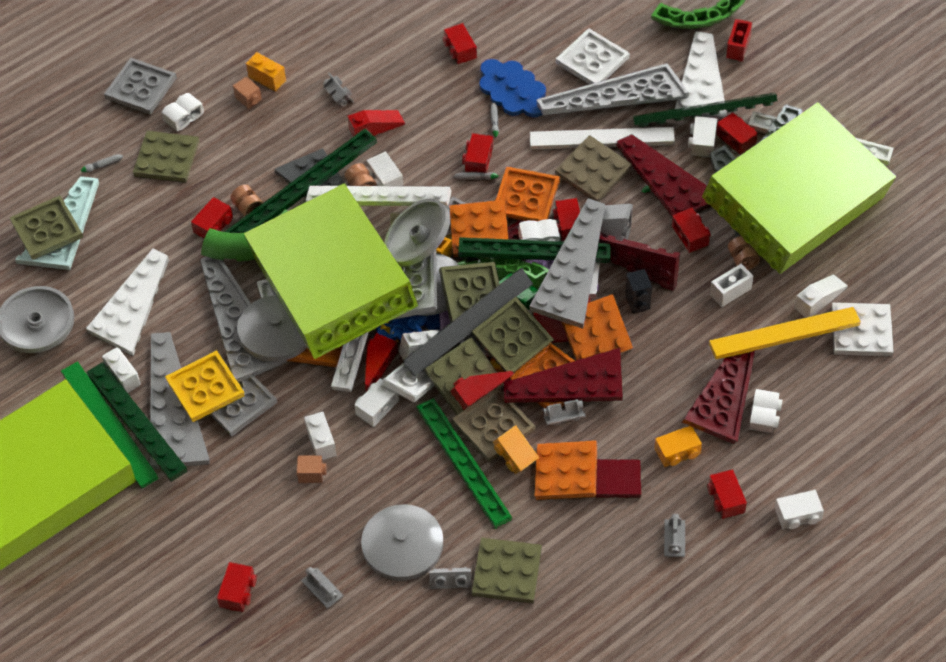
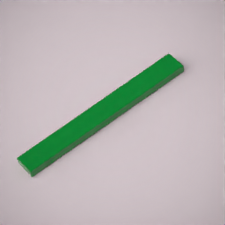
[61,361,159,489]
[417,398,512,529]

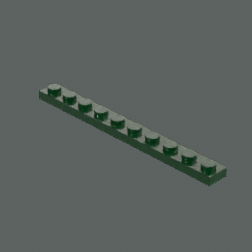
[224,128,377,233]

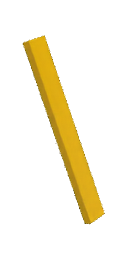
[709,307,861,360]

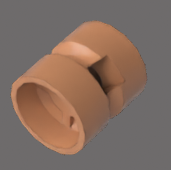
[344,163,377,186]
[230,184,263,217]
[728,236,760,270]

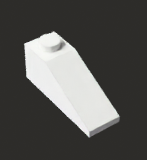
[794,275,848,318]

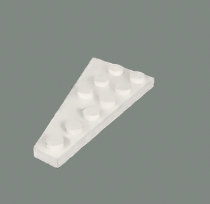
[675,31,727,121]
[86,249,169,356]

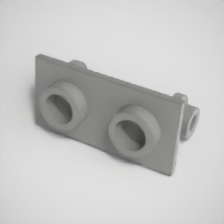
[323,72,354,107]
[543,399,586,426]
[664,514,685,557]
[301,567,343,609]
[429,567,472,589]

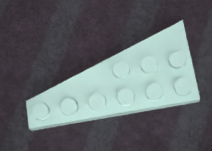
[15,177,99,270]

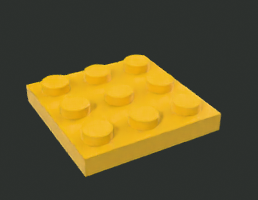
[165,351,245,422]

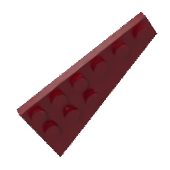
[616,134,711,216]
[599,234,680,291]
[504,348,623,403]
[681,351,755,444]

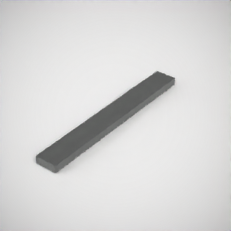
[402,268,533,376]

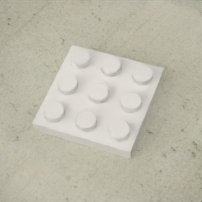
[556,29,630,85]
[832,303,893,356]

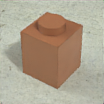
[233,77,262,109]
[297,456,327,483]

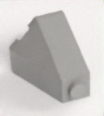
[600,204,633,241]

